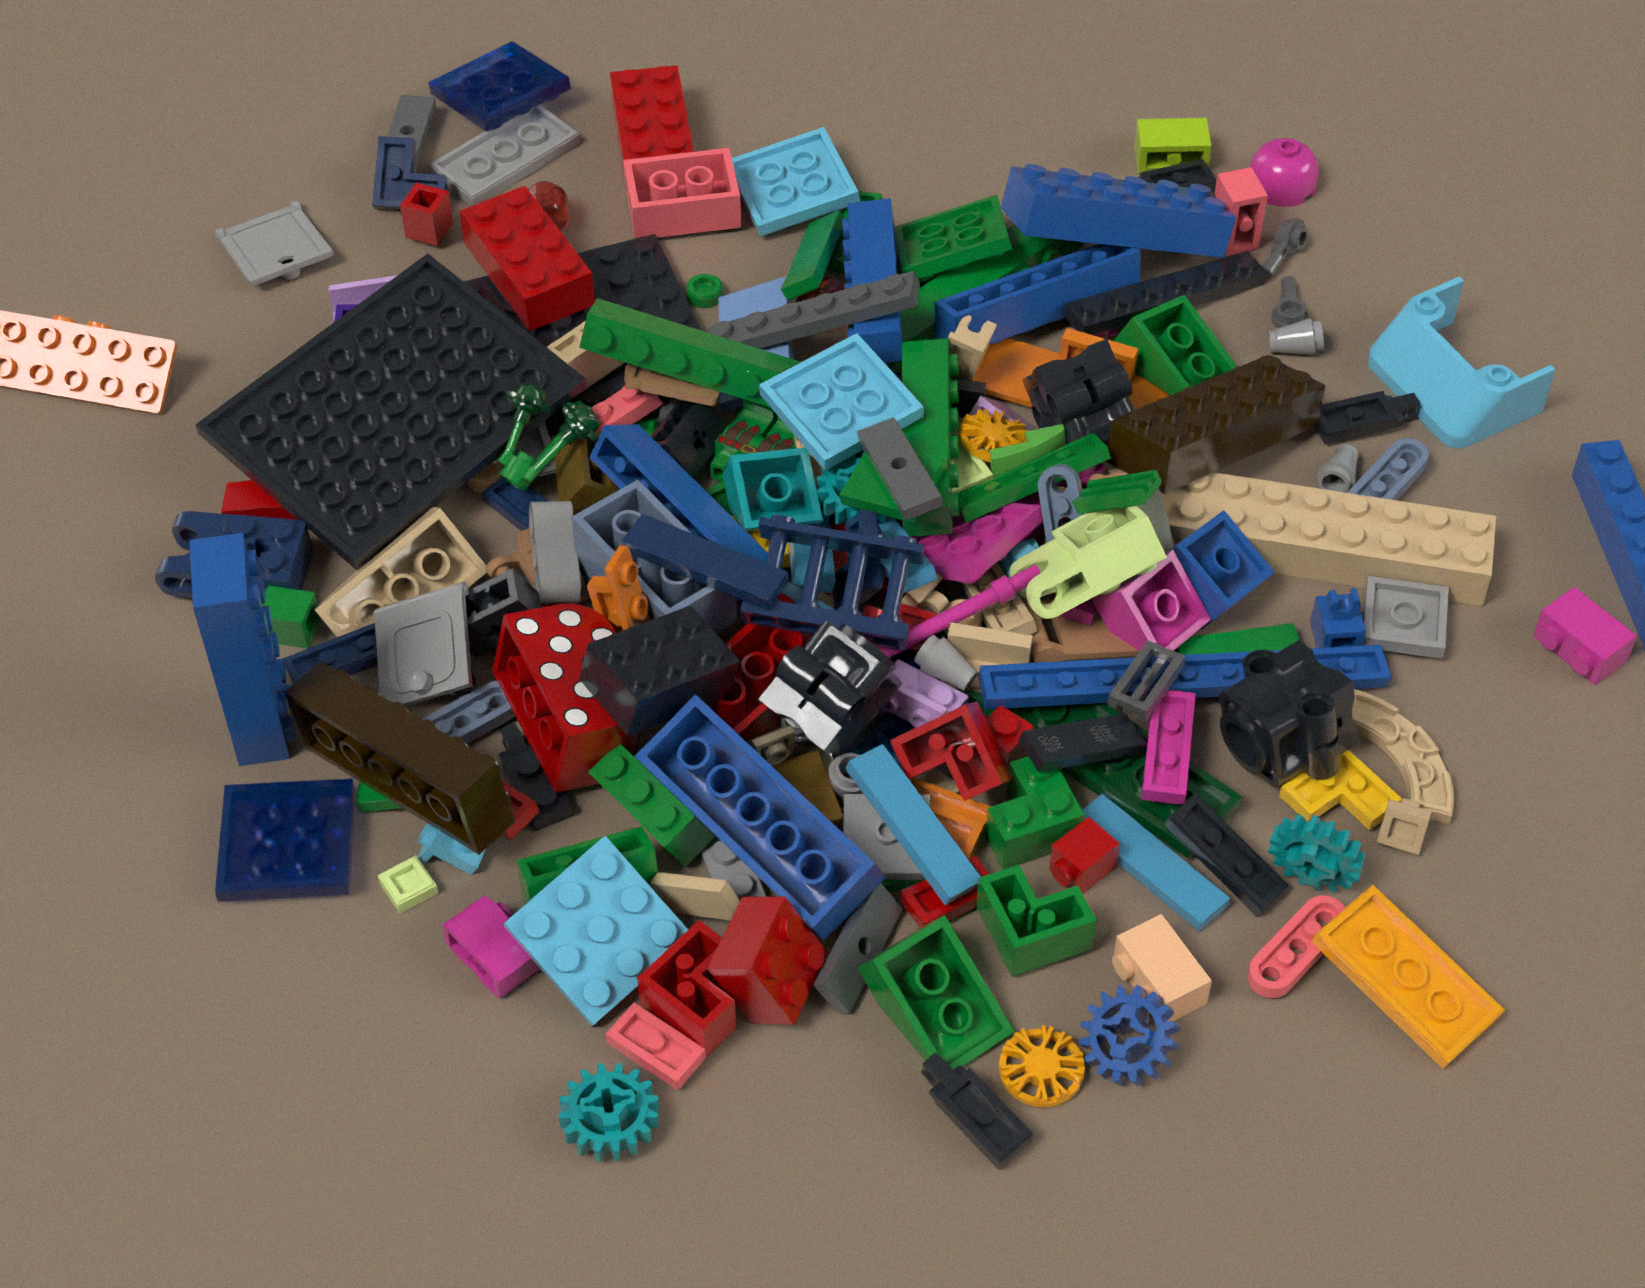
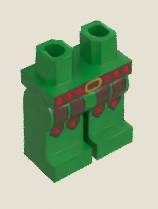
[711,400,796,482]

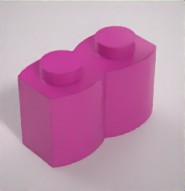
[442,895,540,998]

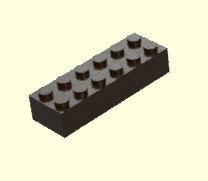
[1106,355,1326,494]
[284,661,516,855]

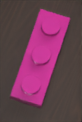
[1141,690,1196,805]

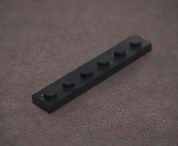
[1063,251,1268,335]

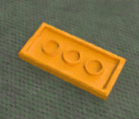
[1311,885,1505,1069]

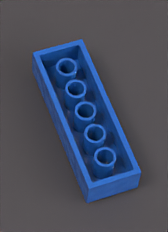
[1001,164,1236,258]
[190,533,296,766]
[635,694,886,941]

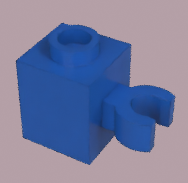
[1310,588,1366,648]

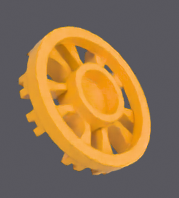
[958,409,1029,462]
[999,1025,1085,1108]

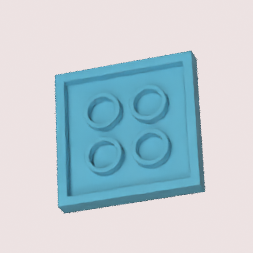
[732,127,860,236]
[759,333,924,470]
[503,836,688,1027]

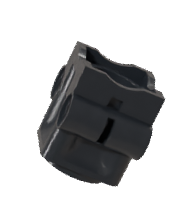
[1022,338,1134,448]
[759,620,902,759]
[1219,640,1359,788]

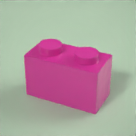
[1533,587,1637,685]

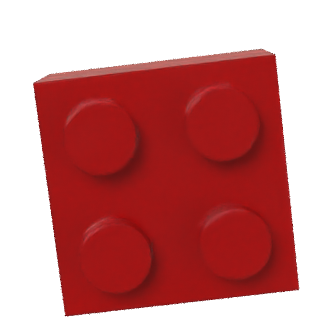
[707,896,828,1025]

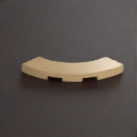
[1352,689,1454,825]

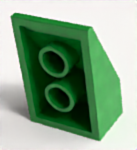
[1114,295,1238,395]
[856,915,1015,1070]

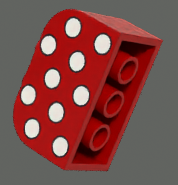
[492,604,641,793]

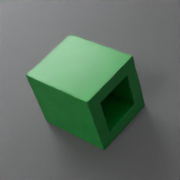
[262,585,320,649]

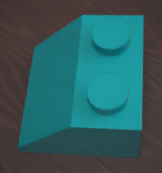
[723,447,823,532]

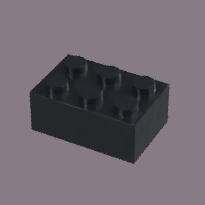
[579,605,740,736]

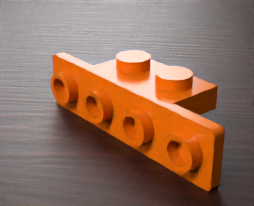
[587,545,650,633]

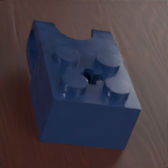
[155,511,314,598]

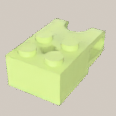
[1009,506,1167,619]

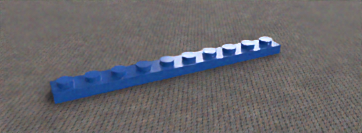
[978,645,1391,709]

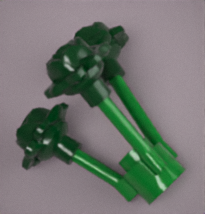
[498,383,600,492]

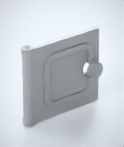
[214,200,334,287]
[373,581,473,706]

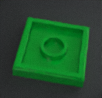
[839,448,947,523]

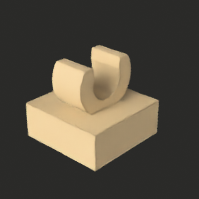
[902,571,949,615]
[1377,798,1432,855]

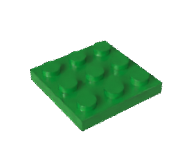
[895,195,1012,282]

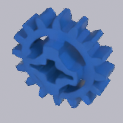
[1079,985,1180,1086]

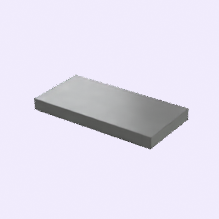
[428,101,581,206]

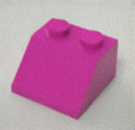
[1091,550,1211,657]

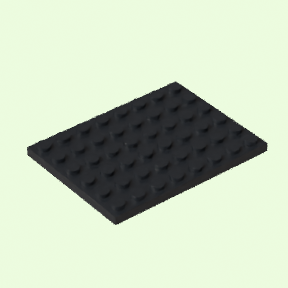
[196,253,586,570]

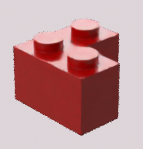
[890,701,1013,801]
[637,920,737,1058]

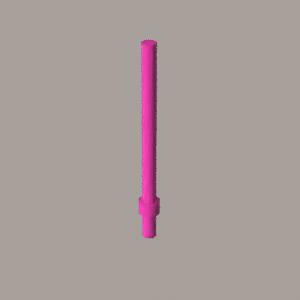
[876,564,1041,658]

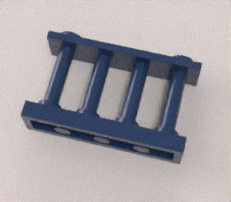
[740,515,924,651]

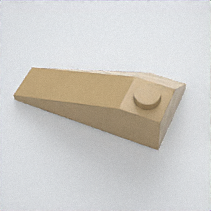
[314,507,487,637]

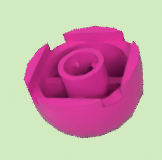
[1250,138,1319,207]

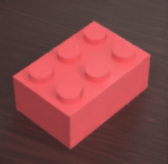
[623,148,741,239]

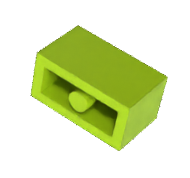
[1134,118,1212,174]

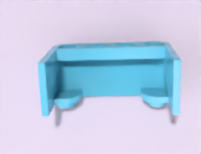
[1368,276,1555,448]

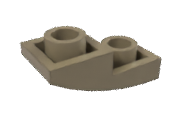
[747,725,795,765]

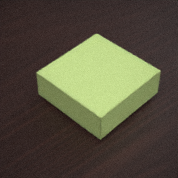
[378,855,438,914]

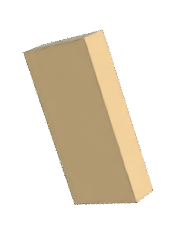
[650,872,740,920]

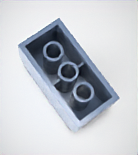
[571,480,737,634]

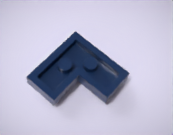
[372,136,448,211]
[833,510,885,610]

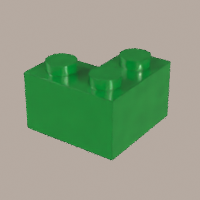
[985,756,1085,870]
[976,865,1097,977]

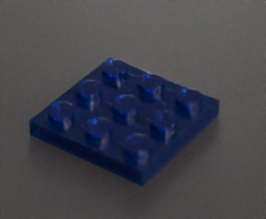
[428,41,571,132]
[215,778,355,902]

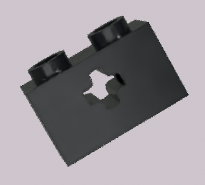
[651,400,727,480]
[465,568,541,658]

